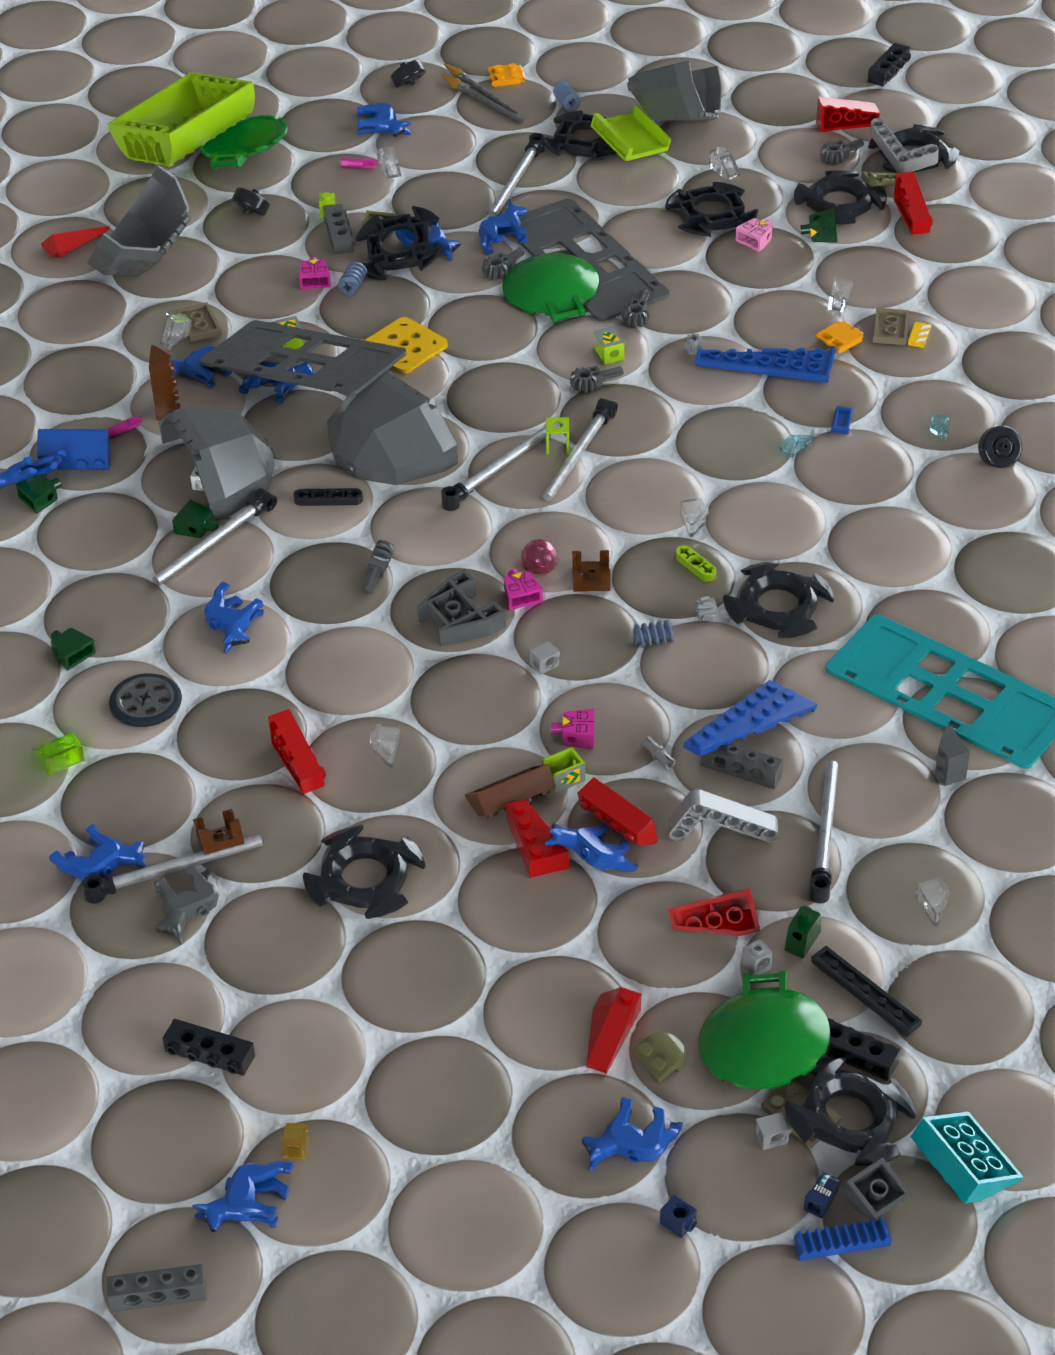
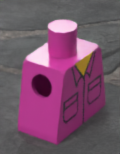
[299,257,331,290]
[504,569,543,610]
[551,709,594,749]

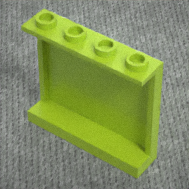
[591,104,671,162]

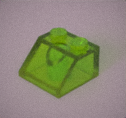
[32,732,85,776]

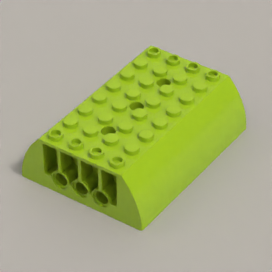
[107,72,255,167]

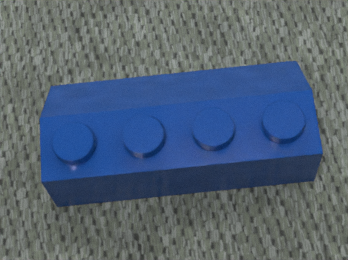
[37,429,112,470]

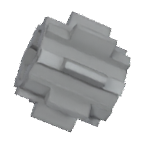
[683,333,704,355]
[695,596,717,619]

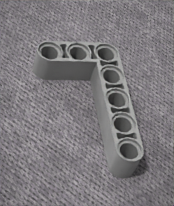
[871,118,939,173]
[668,789,778,842]

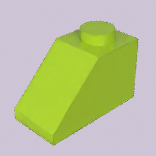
[319,192,336,218]

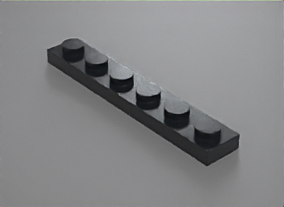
[811,946,922,1037]

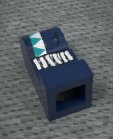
[804,1172,841,1219]

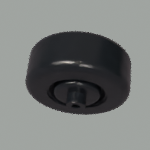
[391,59,426,88]
[232,187,270,216]
[978,426,1022,468]

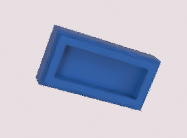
[831,406,854,434]

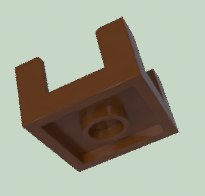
[572,550,610,592]
[192,809,245,855]

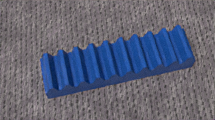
[794,1218,892,1261]

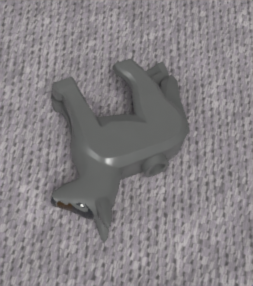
[154,866,220,945]

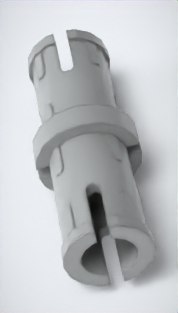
[641,736,676,769]

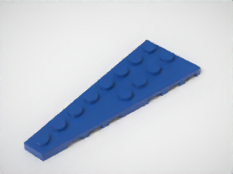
[695,348,836,383]
[683,680,817,756]

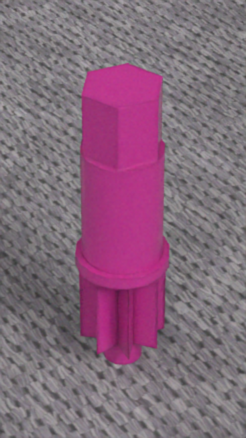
[341,158,378,169]
[108,416,142,439]

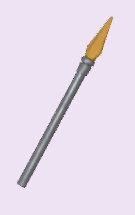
[444,63,518,115]
[441,75,523,124]

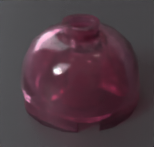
[521,539,558,574]

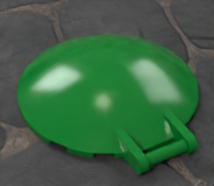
[199,115,288,170]
[502,253,599,323]
[698,970,830,1089]

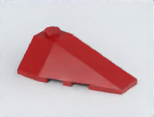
[41,226,110,258]
[668,888,760,936]
[586,987,642,1074]

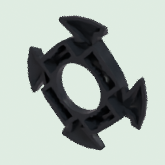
[544,110,617,161]
[868,124,959,173]
[794,170,887,224]
[665,182,758,237]
[356,206,443,280]
[723,561,834,638]
[303,825,425,919]
[784,1057,916,1166]

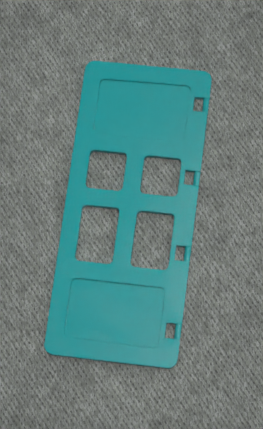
[826,614,1055,769]

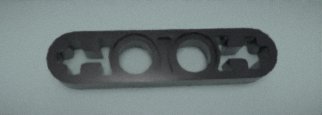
[293,488,363,506]

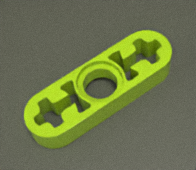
[676,545,716,582]

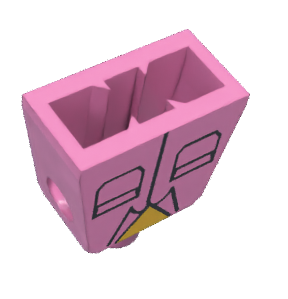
[735,218,773,252]

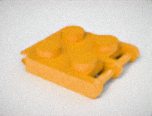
[487,63,525,87]
[815,321,864,354]

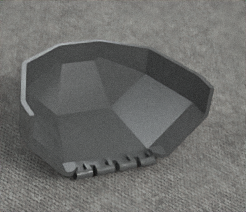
[627,61,722,121]
[87,165,191,276]
[327,370,458,485]
[159,407,275,521]

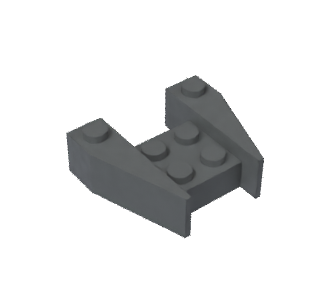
[417,569,506,646]

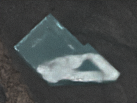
[930,414,950,440]
[779,435,815,458]

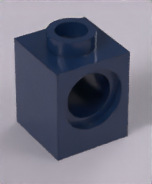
[660,1195,697,1238]

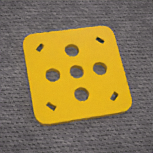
[365,317,448,374]

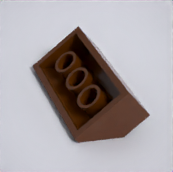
[149,345,181,421]
[465,764,556,818]

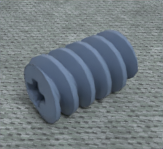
[553,81,581,111]
[338,262,367,296]
[633,620,674,648]

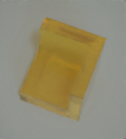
[282,1123,310,1160]

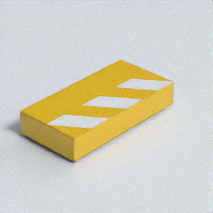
[908,322,931,348]

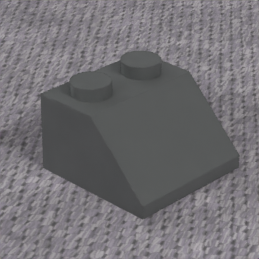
[934,726,970,786]
[842,1158,912,1220]

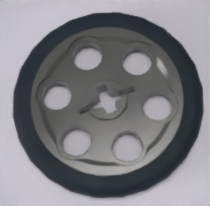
[109,673,182,727]

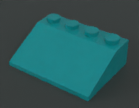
[910,1112,1024,1204]

